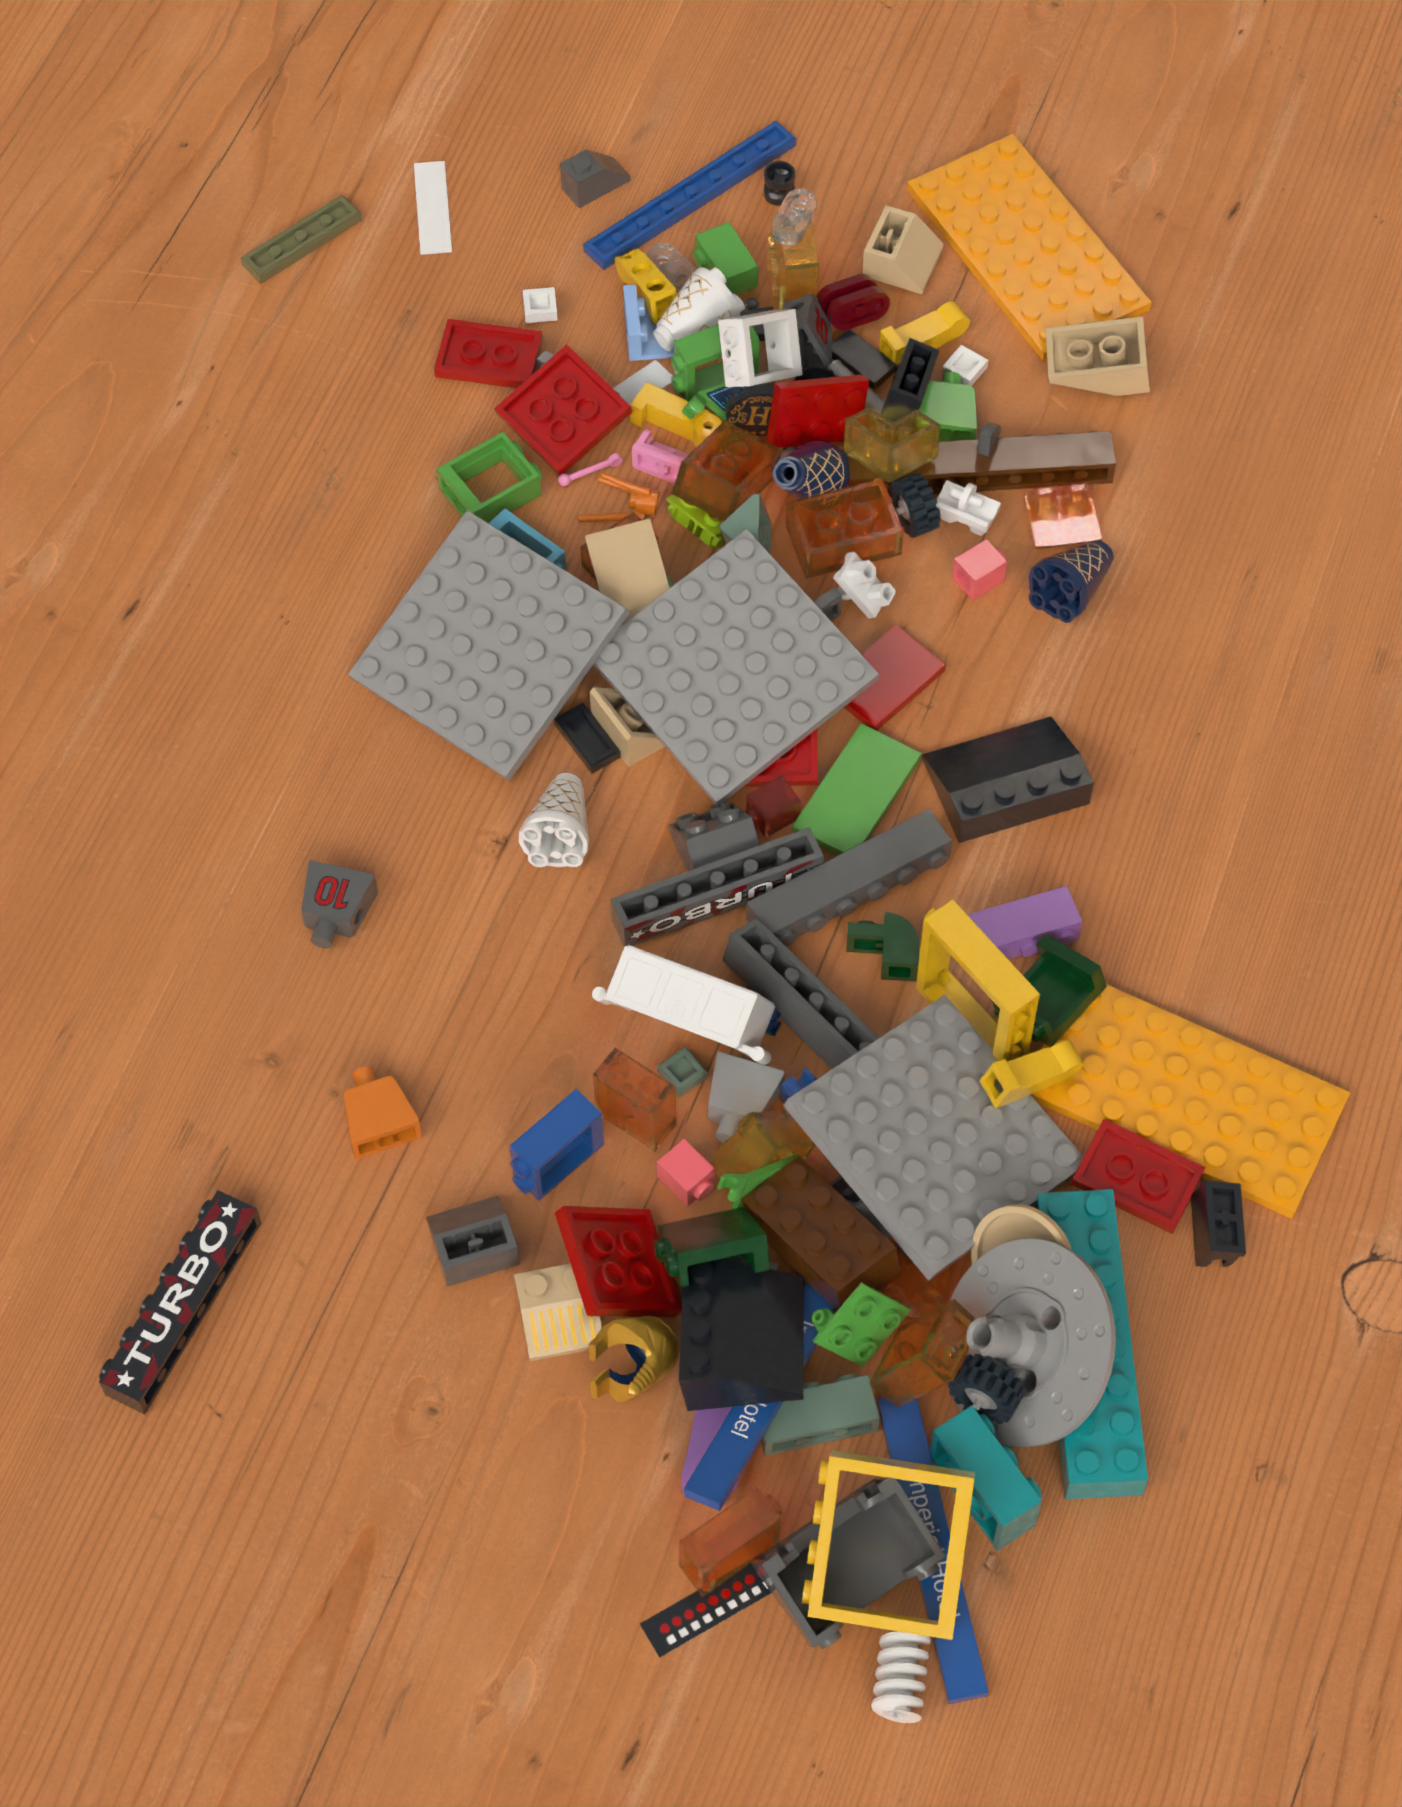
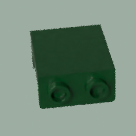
[992,934,1107,1047]
[654,1207,770,1288]

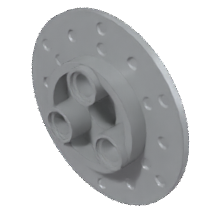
[941,1238,1116,1447]

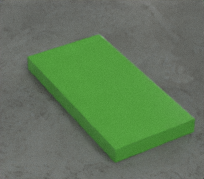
[792,723,922,856]

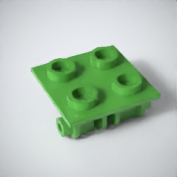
[812,1282,911,1367]

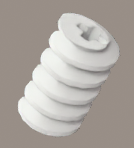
[871,1631,931,1723]

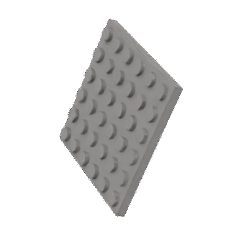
[348,511,630,781]
[593,529,879,806]
[783,995,1084,1281]

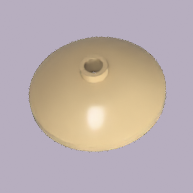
[971,1204,1072,1265]

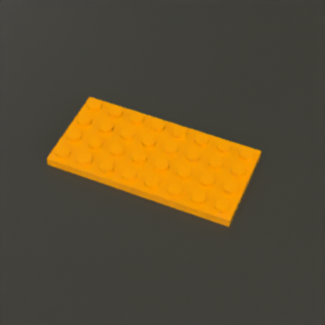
[907,134,1152,361]
[1030,984,1351,1219]

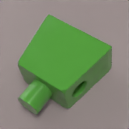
[912,372,977,442]

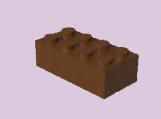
[741,1155,901,1311]

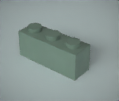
[761,1374,880,1456]

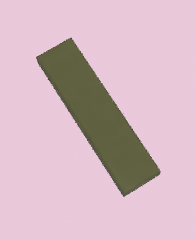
[241,195,362,284]

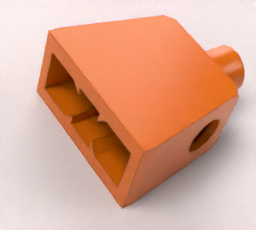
[343,1066,422,1160]

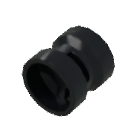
[764,161,795,206]

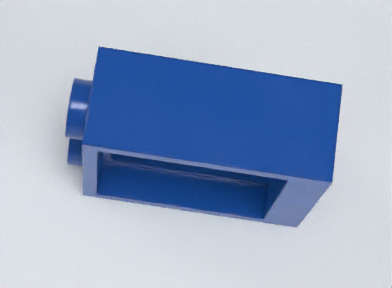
[510,1089,604,1201]

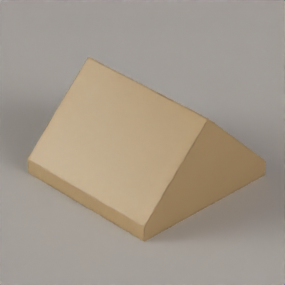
[590,687,665,767]

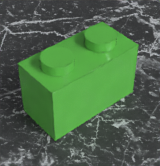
[692,222,758,295]

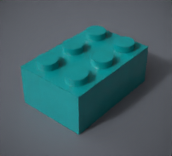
[930,1406,1042,1551]

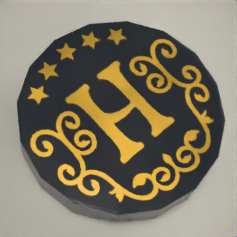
[725,384,774,437]

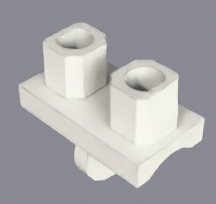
[936,480,1001,536]
[833,552,896,619]

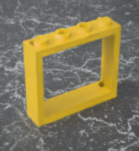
[916,899,1040,1062]
[802,1450,975,1640]

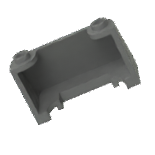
[752,1476,946,1649]

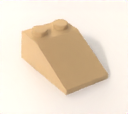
[1045,317,1150,396]

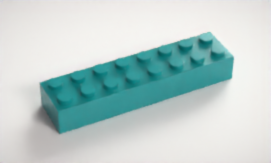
[1035,1190,1148,1499]

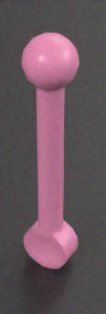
[558,453,623,486]

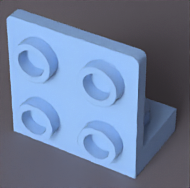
[623,285,674,361]

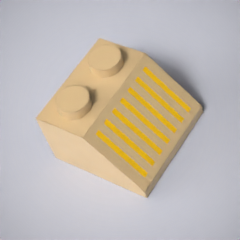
[514,1264,602,1361]

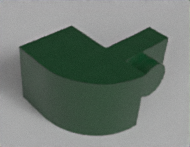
[846,912,920,982]

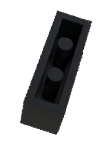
[878,338,940,432]

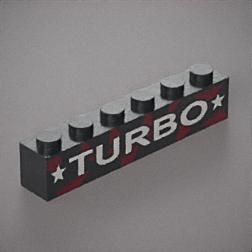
[99,1190,261,1415]

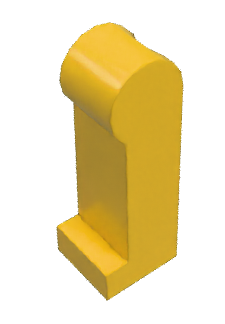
[615,248,677,324]
[879,301,970,368]
[630,382,722,451]
[979,1040,1084,1109]

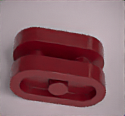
[816,274,890,331]

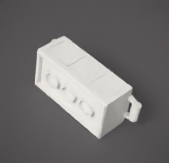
[592,945,775,1065]

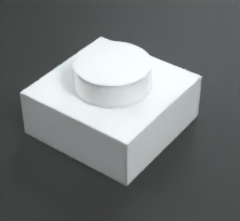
[522,287,558,323]
[942,345,988,386]

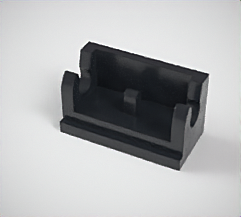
[1191,1180,1246,1267]

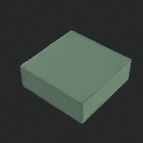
[656,1046,708,1098]

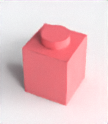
[952,539,1007,600]
[657,1139,715,1207]

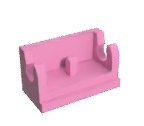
[632,428,707,489]

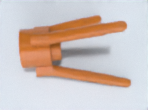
[577,472,660,522]

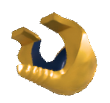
[589,1316,679,1402]

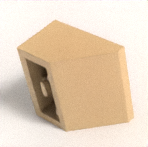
[862,205,944,294]

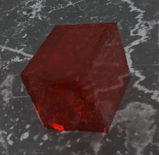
[744,776,801,838]

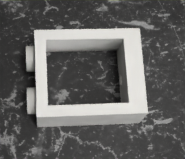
[718,309,802,387]

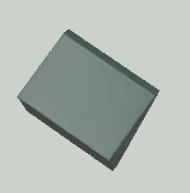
[719,494,772,555]

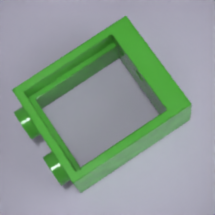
[671,325,759,402]
[437,432,542,523]

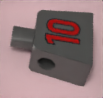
[782,294,832,370]
[302,860,378,948]

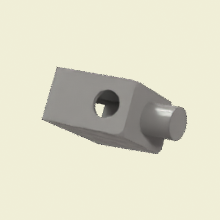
[708,1051,785,1145]

